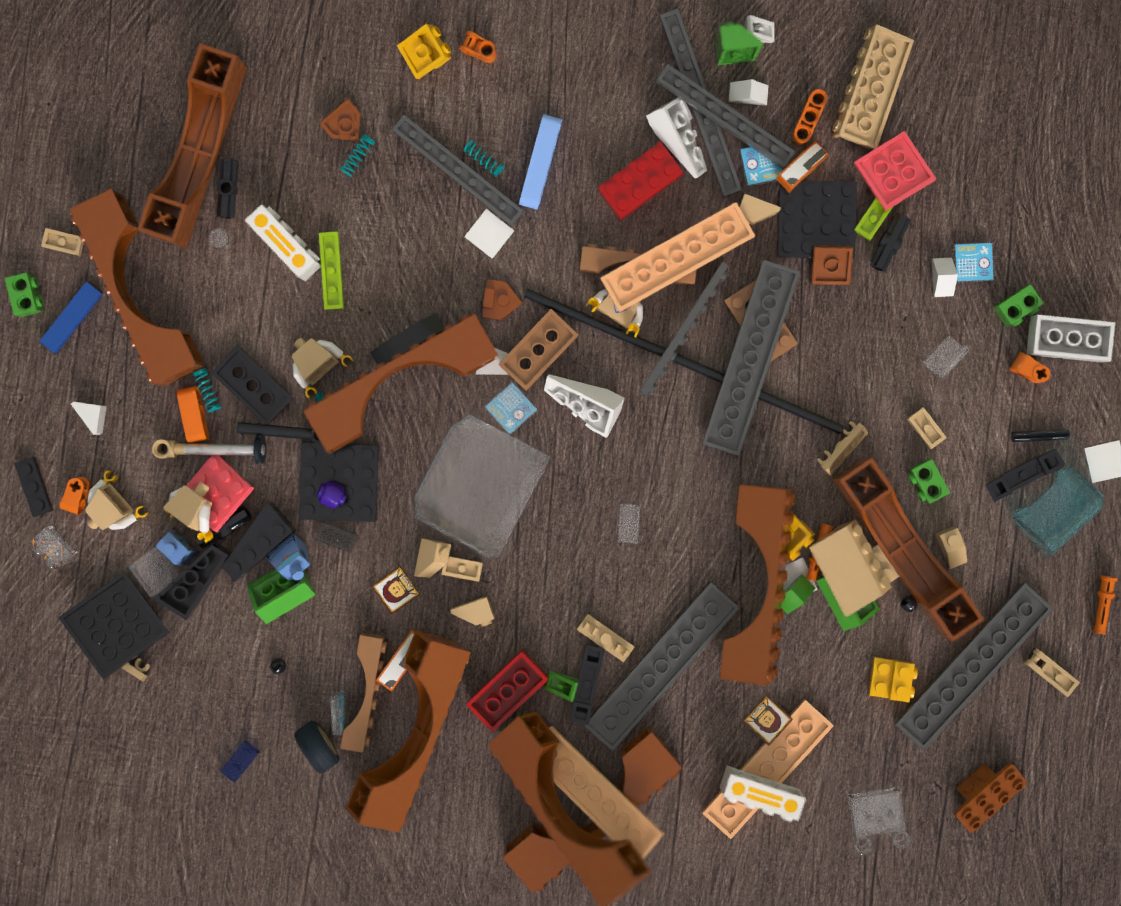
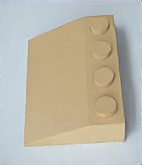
[809,519,892,617]

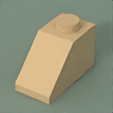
[739,194,781,225]
[934,527,967,569]
[414,538,451,578]
[450,595,495,627]

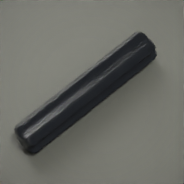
[1011,429,1070,442]

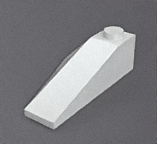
[646,97,707,178]
[544,374,624,438]

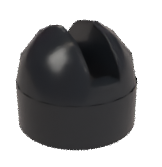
[900,595,918,612]
[270,658,286,674]

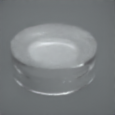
[209,228,229,248]

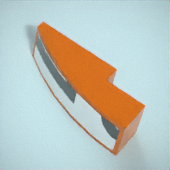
[776,141,829,193]
[376,630,415,692]

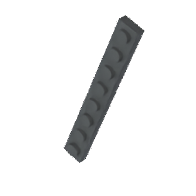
[656,64,795,169]
[392,115,524,226]
[639,261,729,397]

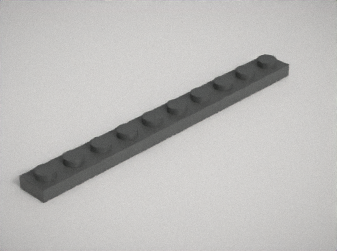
[660,9,742,198]

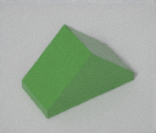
[781,574,815,614]
[545,671,578,702]

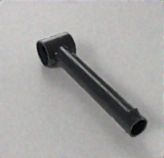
[237,421,322,444]

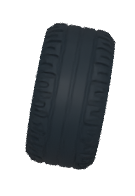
[294,721,340,773]

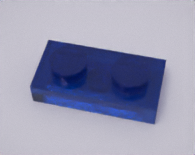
[220,740,260,783]

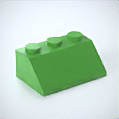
[714,22,763,66]
[247,569,316,624]
[816,575,880,631]

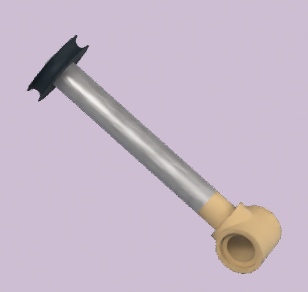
[152,436,266,464]

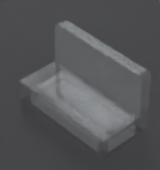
[923,336,970,379]
[618,504,640,544]

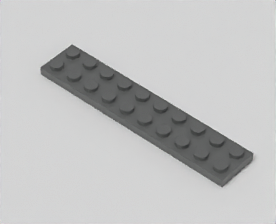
[702,260,800,456]
[584,582,740,751]
[894,582,1053,750]

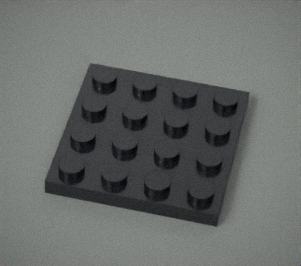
[777,180,857,260]
[299,443,379,522]
[58,572,169,680]

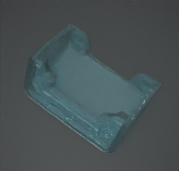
[1013,466,1105,558]

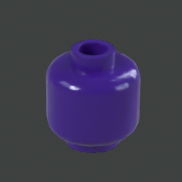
[316,481,347,509]

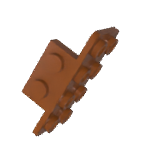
[954,763,1027,833]

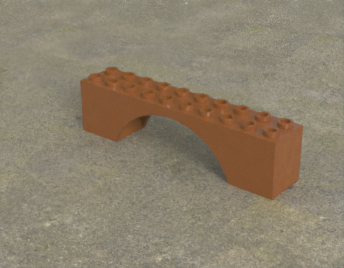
[137,43,247,249]
[70,189,206,386]
[303,314,498,454]
[831,457,985,642]
[720,484,796,686]
[345,629,471,833]
[487,711,652,906]
[503,725,682,893]

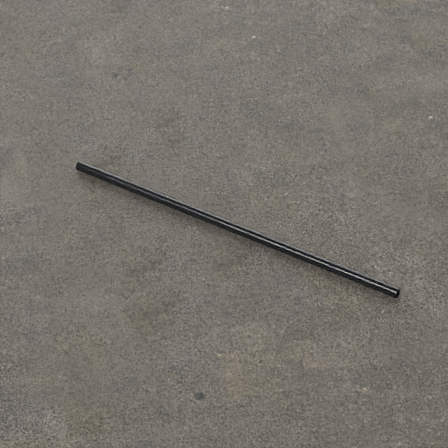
[524,289,844,434]

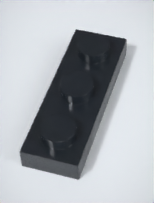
[14,457,53,517]

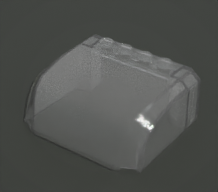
[414,414,551,559]

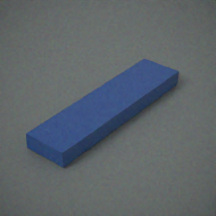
[39,281,103,354]

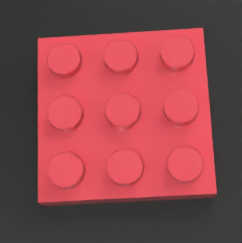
[854,131,936,211]
[186,455,254,532]

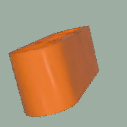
[791,89,827,146]
[177,386,209,443]

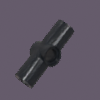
[217,158,239,219]
[870,213,911,272]
[194,505,252,549]

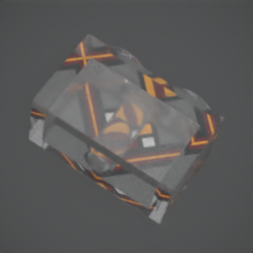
[29,526,78,571]

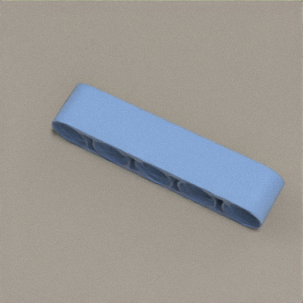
[519,114,562,210]

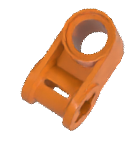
[459,31,497,63]
[1010,352,1050,383]
[60,477,90,515]

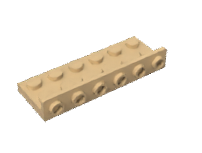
[832,24,914,150]

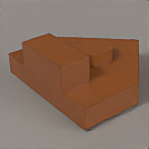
[319,99,361,141]
[482,279,523,320]

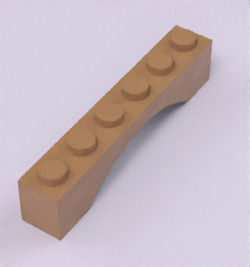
[580,244,697,286]
[340,633,387,753]

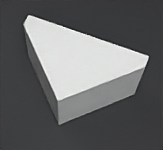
[744,15,774,43]
[728,79,768,105]
[932,258,958,297]
[71,402,107,435]

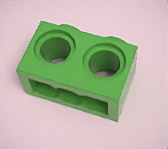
[4,272,44,317]
[993,284,1044,327]
[907,459,950,504]

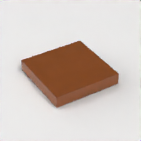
[811,245,853,285]

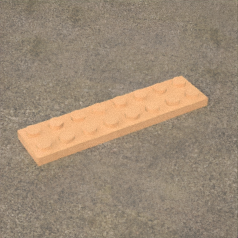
[600,202,755,313]
[702,699,834,839]
[549,726,664,859]

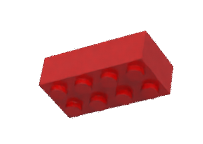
[598,141,683,222]
[466,648,549,733]

